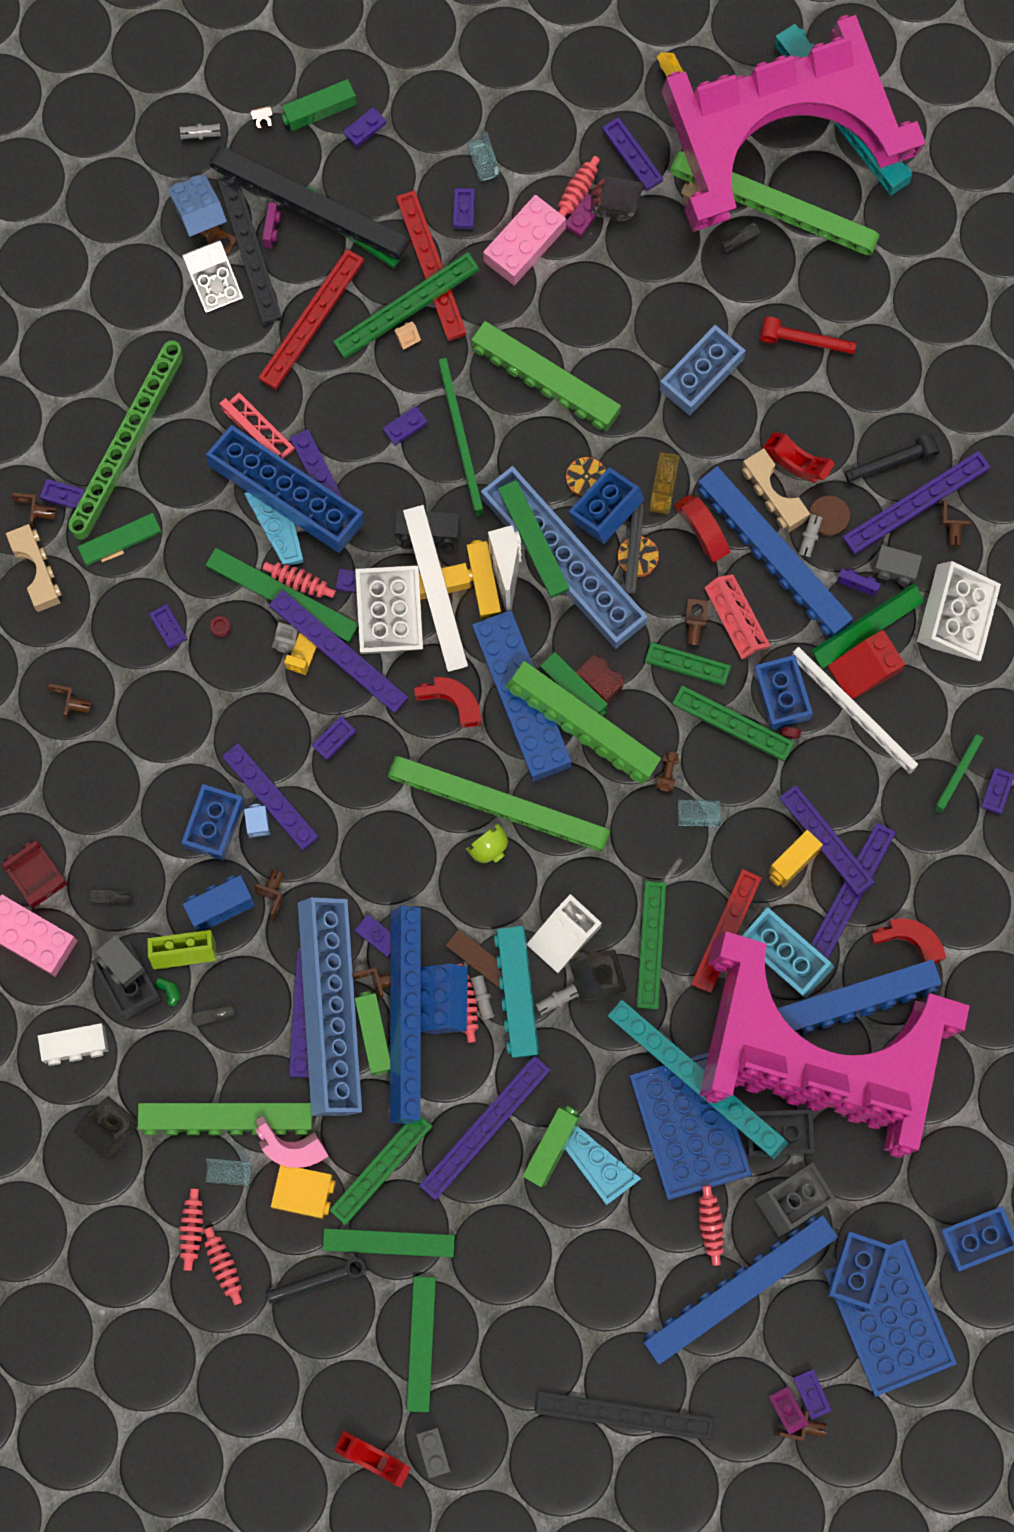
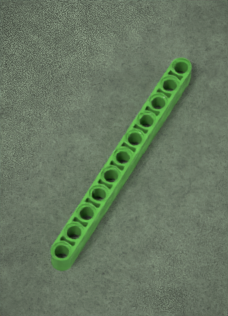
[669,151,879,255]
[68,341,183,540]
[387,756,610,852]

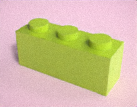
[148,930,217,969]

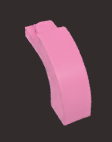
[255,1116,328,1168]

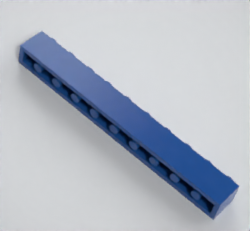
[697,466,853,637]
[390,906,421,1124]
[643,1215,838,1365]

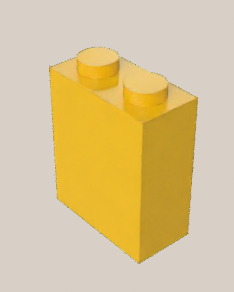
[768,830,823,888]
[271,1165,336,1219]

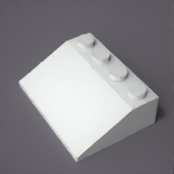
[488,525,522,612]
[917,561,1001,662]
[356,566,423,654]

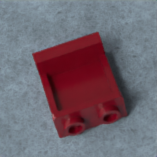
[2,840,68,909]

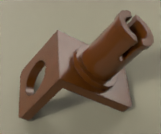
[199,225,237,255]
[12,492,56,527]
[941,500,971,546]
[685,599,708,645]
[47,684,91,719]
[255,870,284,921]
[352,968,390,1000]
[774,1410,827,1441]

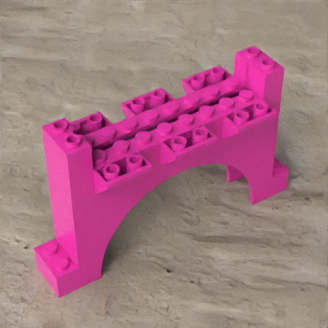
[661,15,926,232]
[699,931,970,1158]

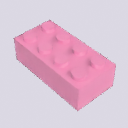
[483,195,566,286]
[0,895,78,977]

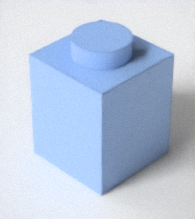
[244,804,270,838]

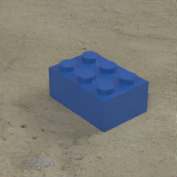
[568,467,645,544]
[753,655,813,730]
[181,784,245,861]
[183,875,256,932]
[421,964,468,1034]
[938,1206,1014,1273]
[827,1231,892,1311]

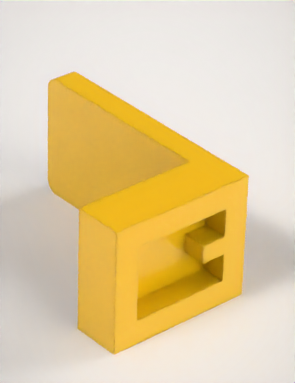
[284,633,317,675]

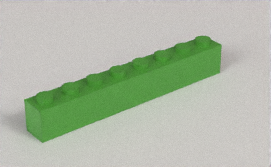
[471,321,621,431]
[505,661,661,784]
[138,1103,313,1135]

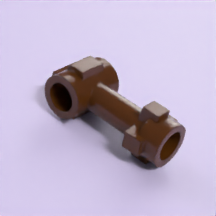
[656,751,679,792]

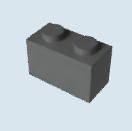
[873,545,922,585]
[96,935,146,987]
[416,1428,451,1478]

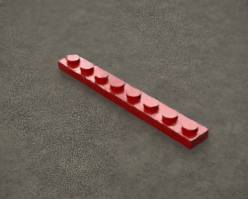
[396,190,467,341]
[258,249,364,390]

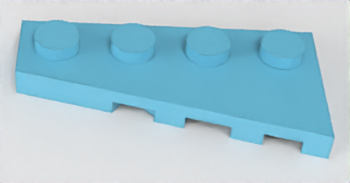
[244,492,303,567]
[565,1126,641,1205]

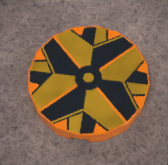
[566,457,606,497]
[618,536,659,577]

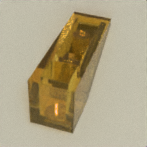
[649,452,680,514]

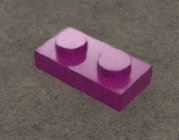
[566,194,604,237]
[262,202,281,248]
[769,1387,808,1435]

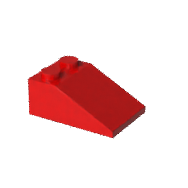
[827,630,906,700]

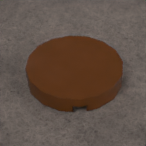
[809,495,850,537]

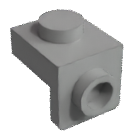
[272,622,298,653]

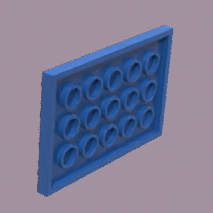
[630,1052,752,1201]
[823,1239,957,1397]

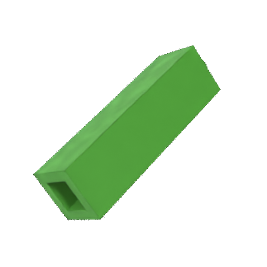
[355,991,390,1076]
[523,1105,582,1187]

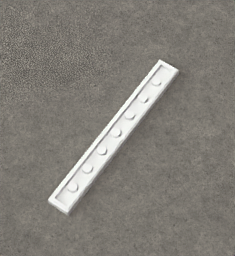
[403,505,468,672]
[792,647,918,774]

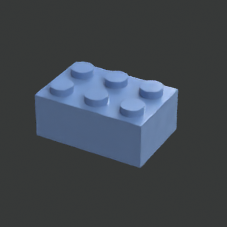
[168,174,227,237]

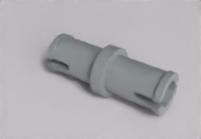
[180,123,221,140]
[798,514,823,558]
[470,975,495,1020]
[535,984,579,1016]

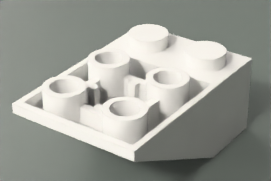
[182,240,243,313]
[527,894,602,973]

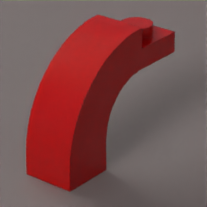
[762,432,835,483]
[674,495,731,563]
[414,677,482,728]
[870,918,947,963]
[334,1431,411,1488]

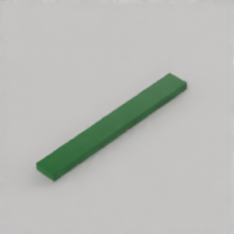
[333,252,480,359]
[439,358,483,517]
[206,548,359,643]

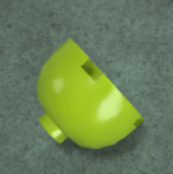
[465,823,508,863]

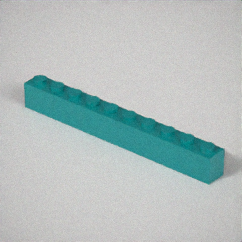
[774,24,912,196]
[608,1000,788,1160]

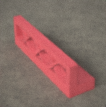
[220,393,295,459]
[704,574,770,659]

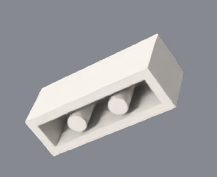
[38,1023,109,1066]

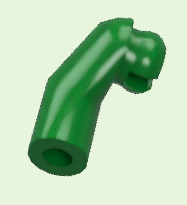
[155,977,181,1006]

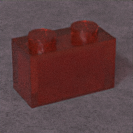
[576,655,624,704]

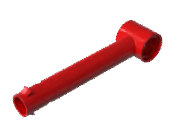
[760,317,857,354]

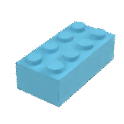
[742,907,834,999]

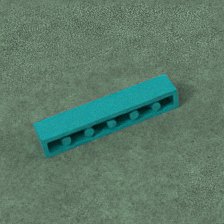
[494,926,539,1058]

